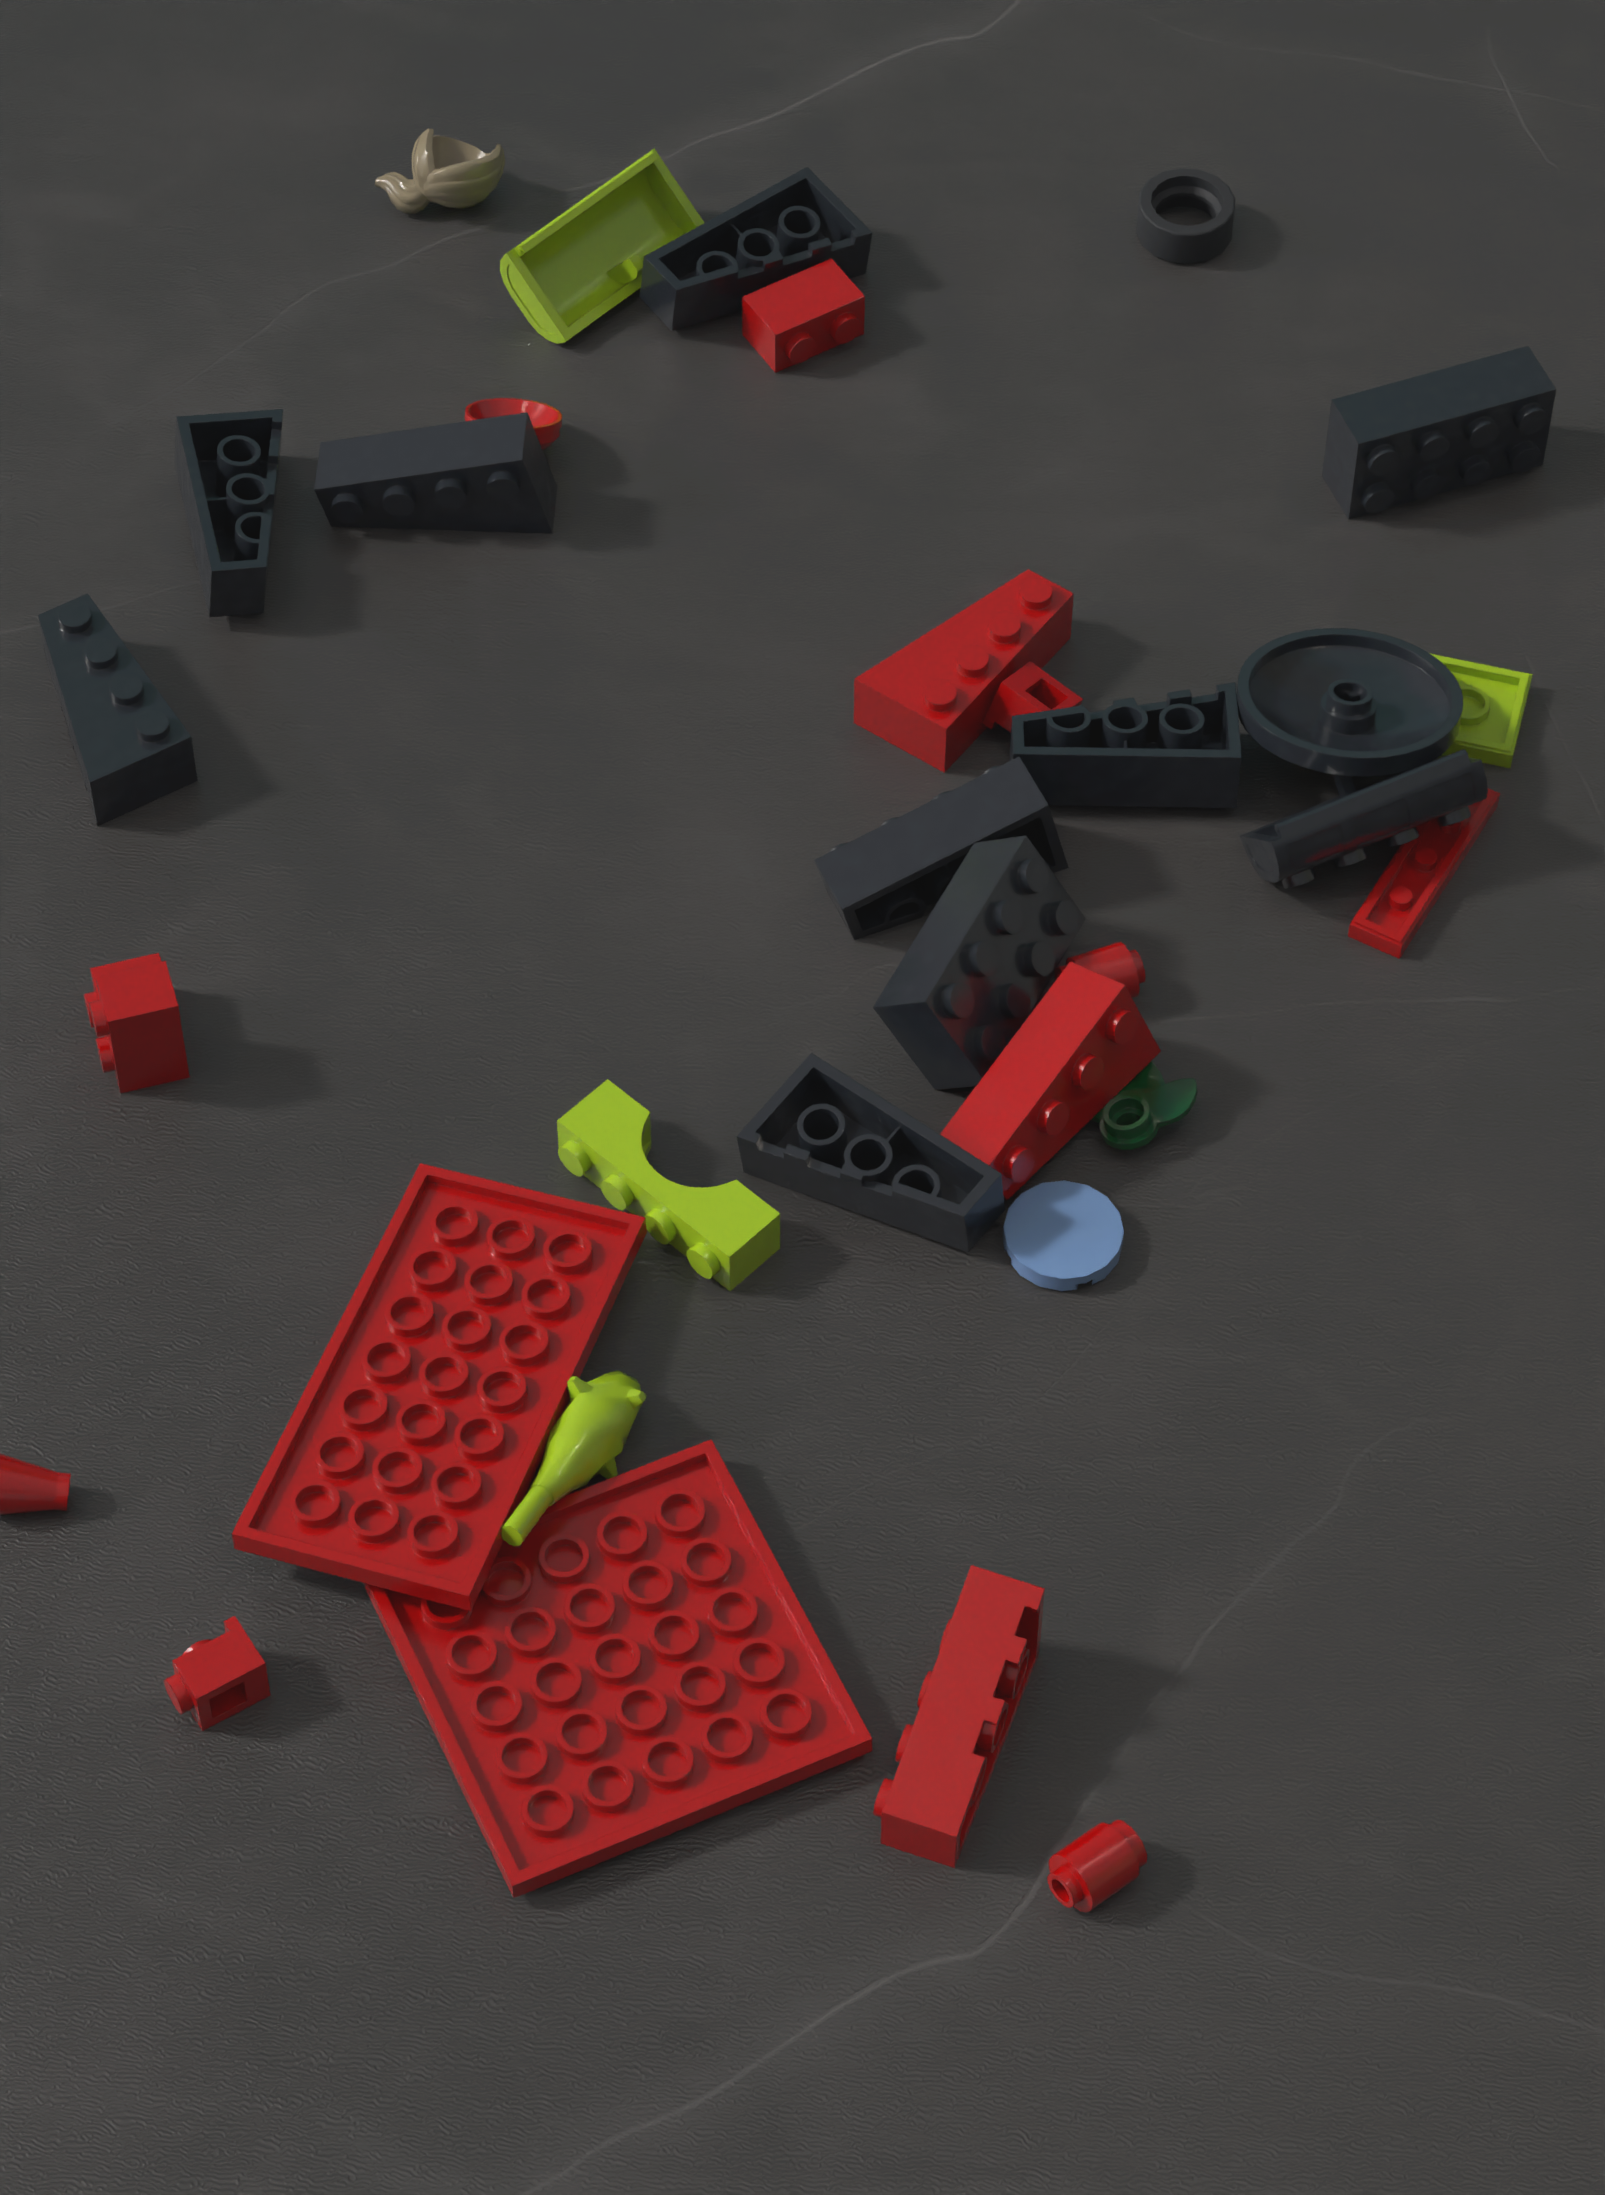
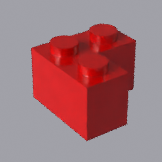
[84,953,190,1093]

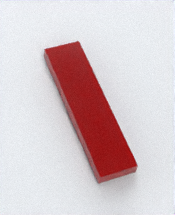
[1348,788,1500,959]

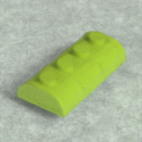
[500,148,704,344]

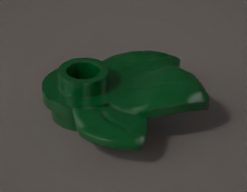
[1092,1061,1198,1150]

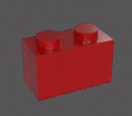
[742,258,865,373]

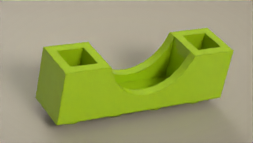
[557,1079,780,1291]

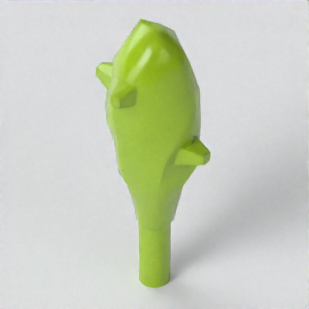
[502,1370,646,1546]

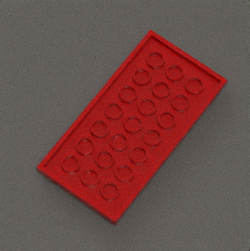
[232,1163,647,1611]

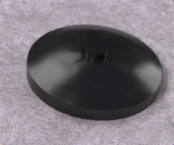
[1236,628,1463,777]

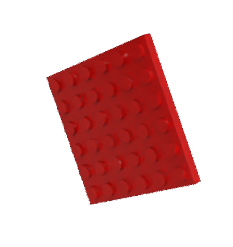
[364,1439,872,1898]

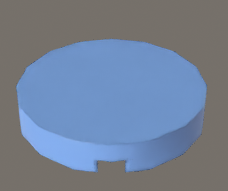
[1003,1180,1124,1291]

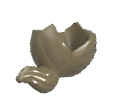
[375,128,505,214]

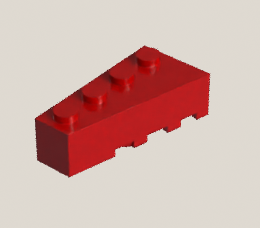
[854,569,1074,773]
[940,961,1161,1201]
[873,1565,1045,1868]

